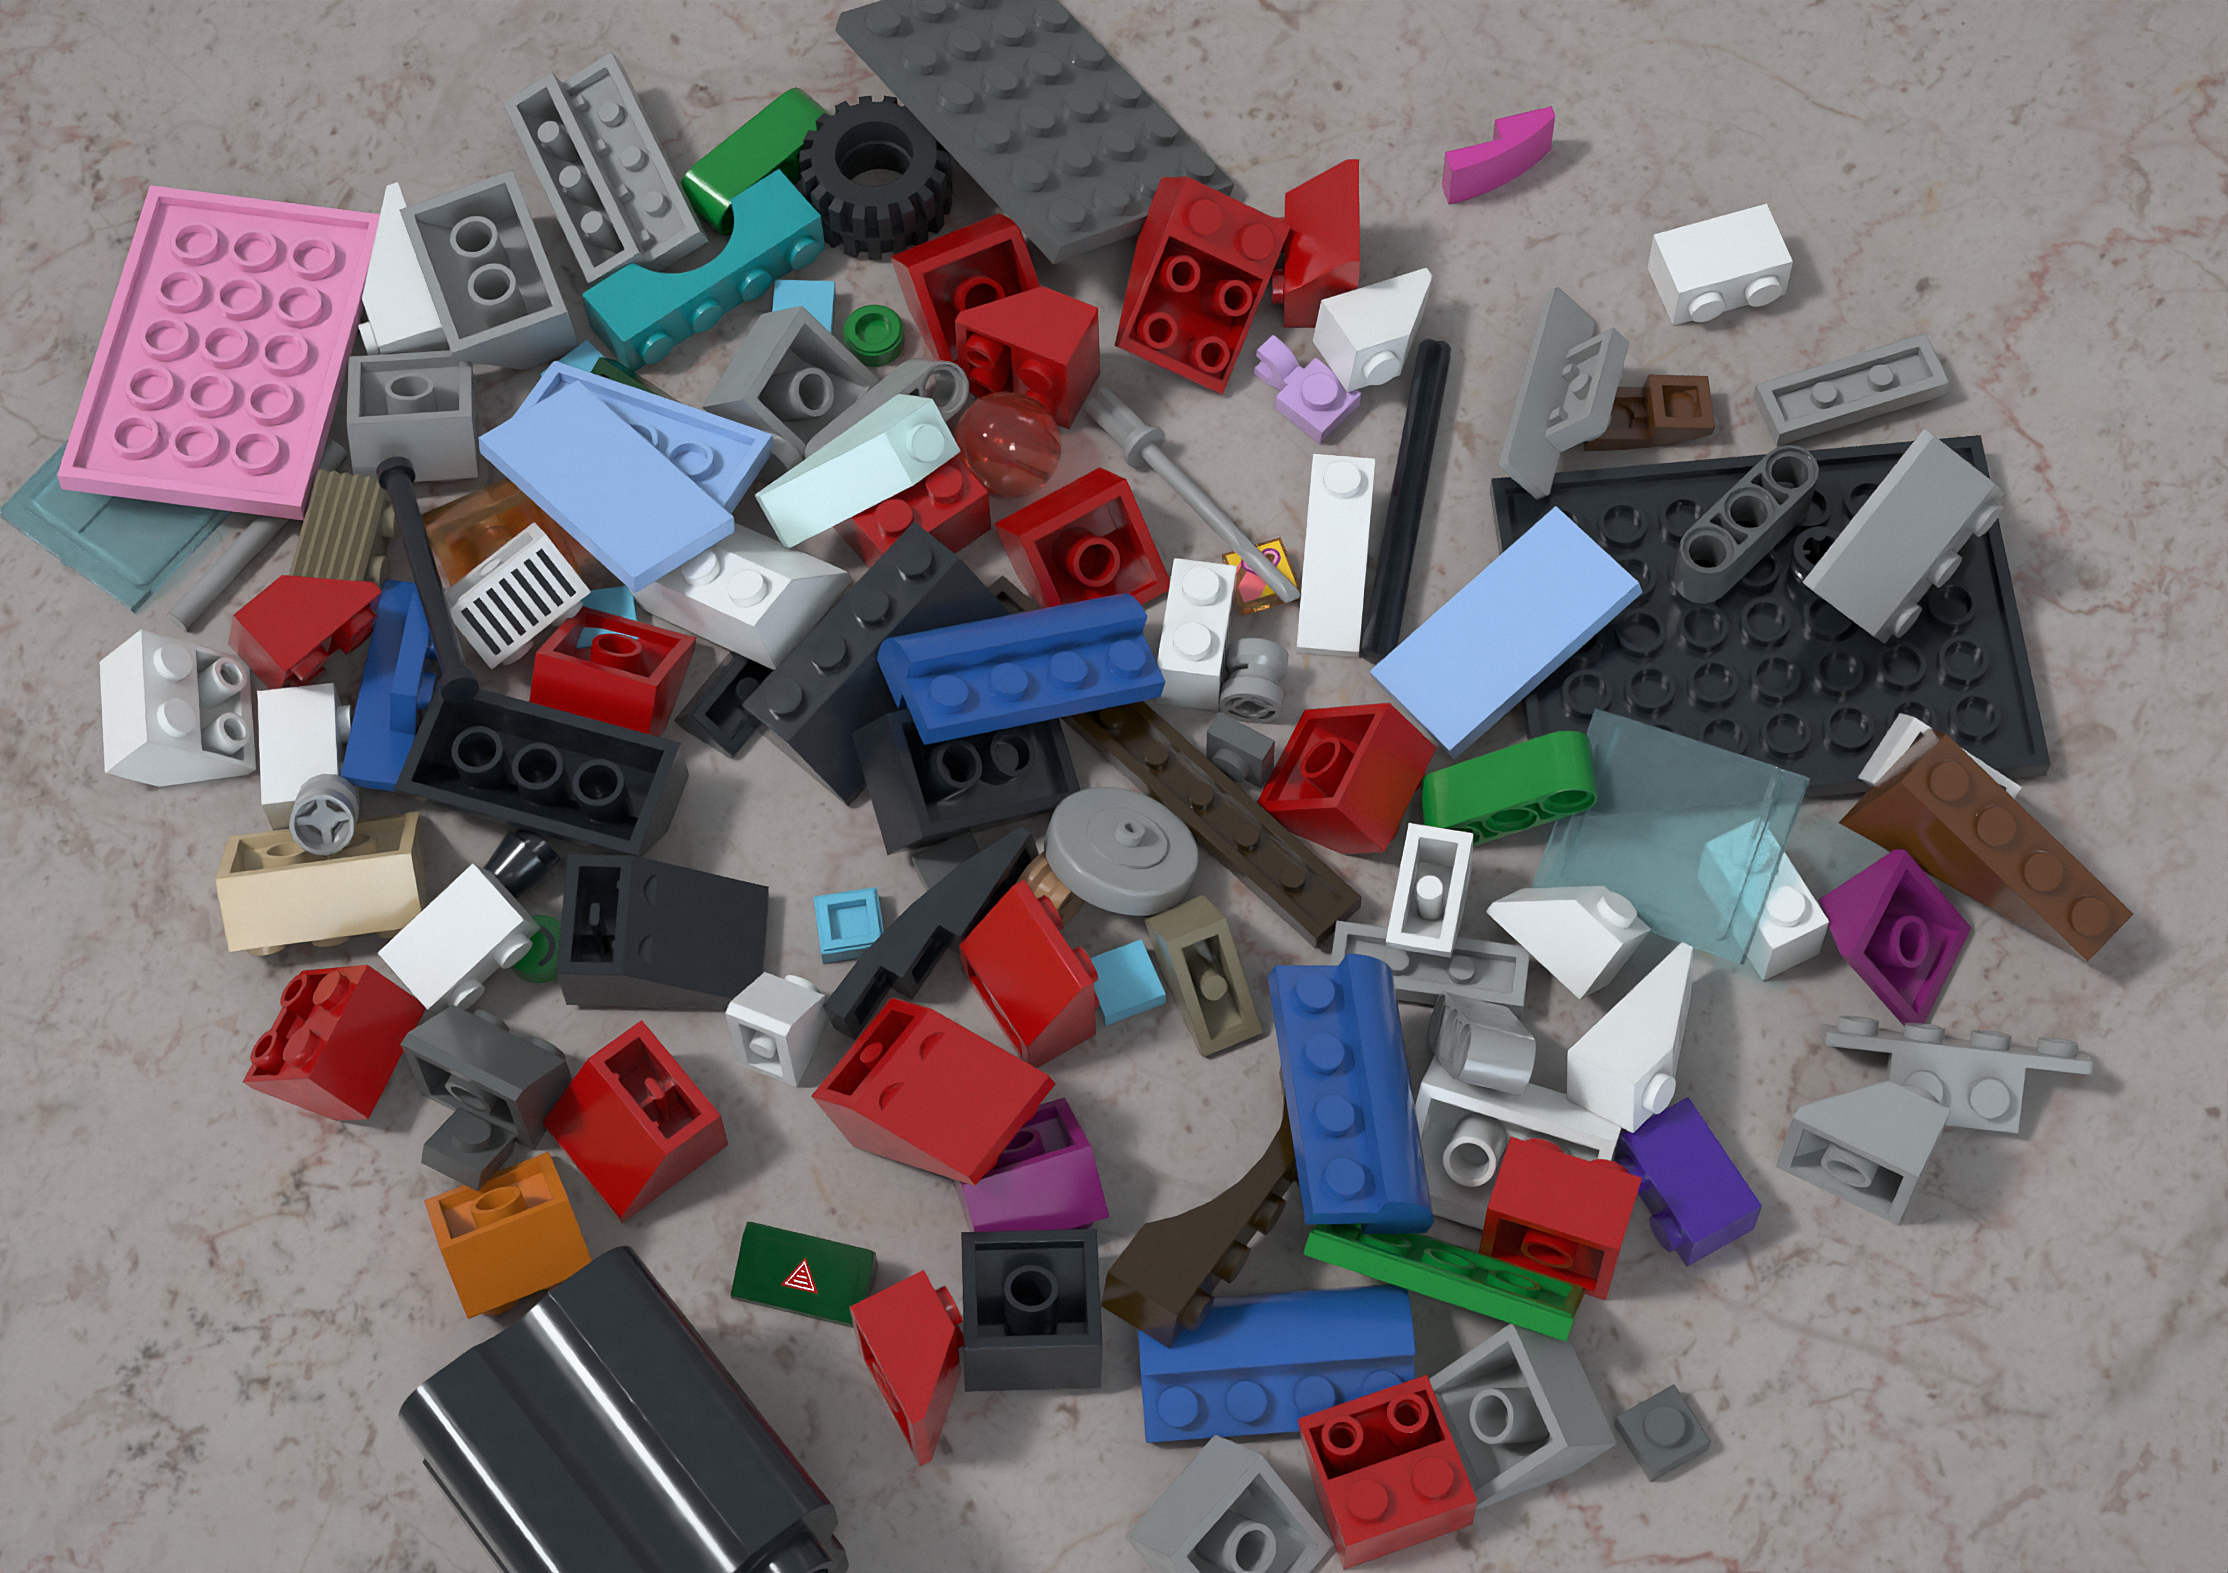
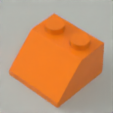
[424,1151,592,1319]

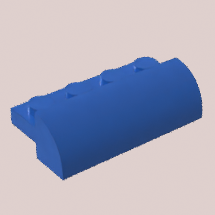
[877,593,1166,745]
[1268,954,1434,1234]
[1137,1284,1416,1443]

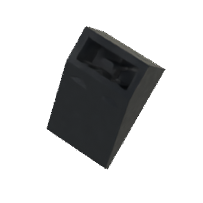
[556,854,769,1008]

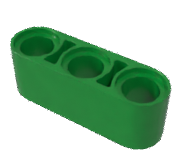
[681,87,833,236]
[1420,731,1598,847]

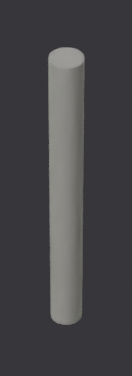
[167,439,348,631]

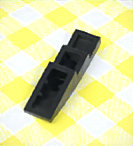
[823,826,1039,1040]

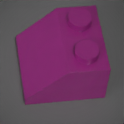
[953,1097,1110,1232]

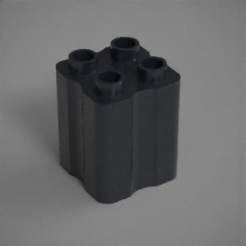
[398,1246,849,1573]

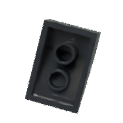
[852,709,1080,855]

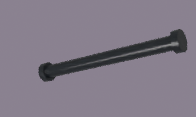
[376,456,479,703]

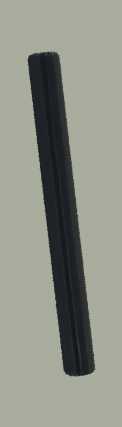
[1362,338,1451,663]

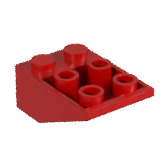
[1114,177,1291,394]
[811,998,1056,1186]

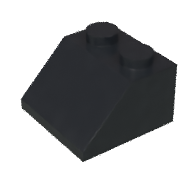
[961,1229,1103,1392]

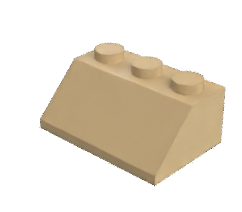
[215,811,428,956]

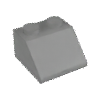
[702,306,880,457]
[346,350,479,483]
[1776,1080,1951,1225]
[1429,1323,1617,1509]
[1125,1435,1334,1573]

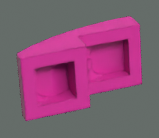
[1442,106,1555,205]

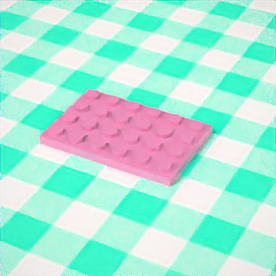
[57,185,380,521]

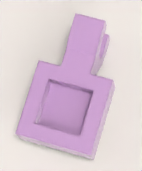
[1254,335,1362,444]

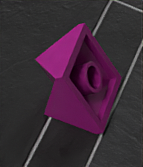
[1818,849,1972,1027]

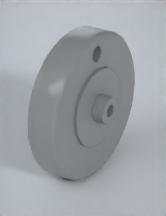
[1044,787,1200,915]

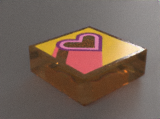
[1222,537,1301,616]

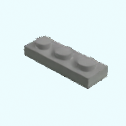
[1753,333,1950,447]
[1330,920,1530,1017]

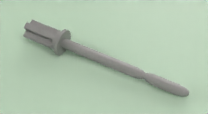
[1085,386,1301,603]

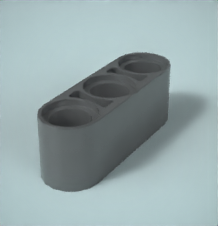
[1673,445,1819,604]

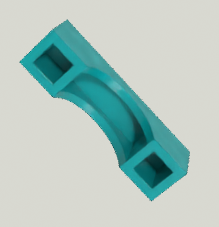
[582,169,825,372]

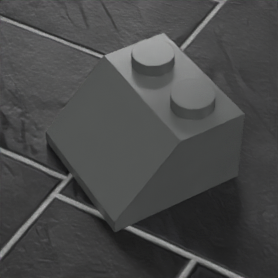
[401,1005,572,1150]

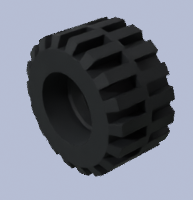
[800,95,953,260]

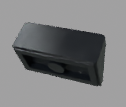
[674,651,774,759]

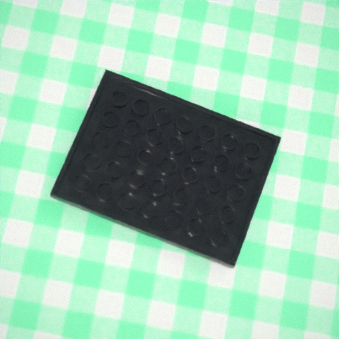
[1490,435,2051,820]

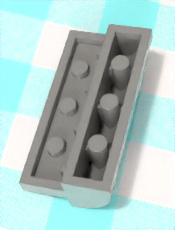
[502,52,709,287]

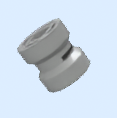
[1220,638,1289,723]
[289,774,360,855]

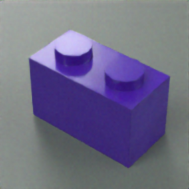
[1614,1097,1762,1267]

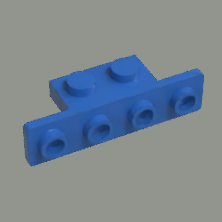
[341,579,446,792]

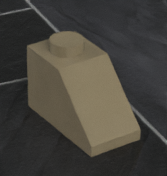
[1144,895,1263,1057]

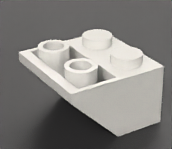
[100,629,256,787]

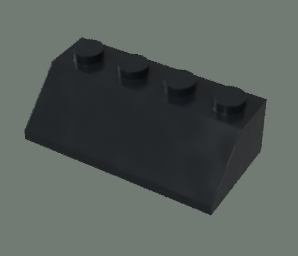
[742,522,1012,806]
[394,681,689,857]

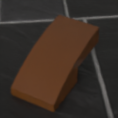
[1583,374,1715,451]

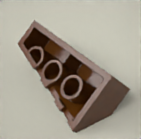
[1838,728,2133,962]

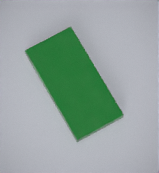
[1303,1224,1586,1341]

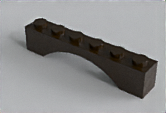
[1101,1066,1300,1349]

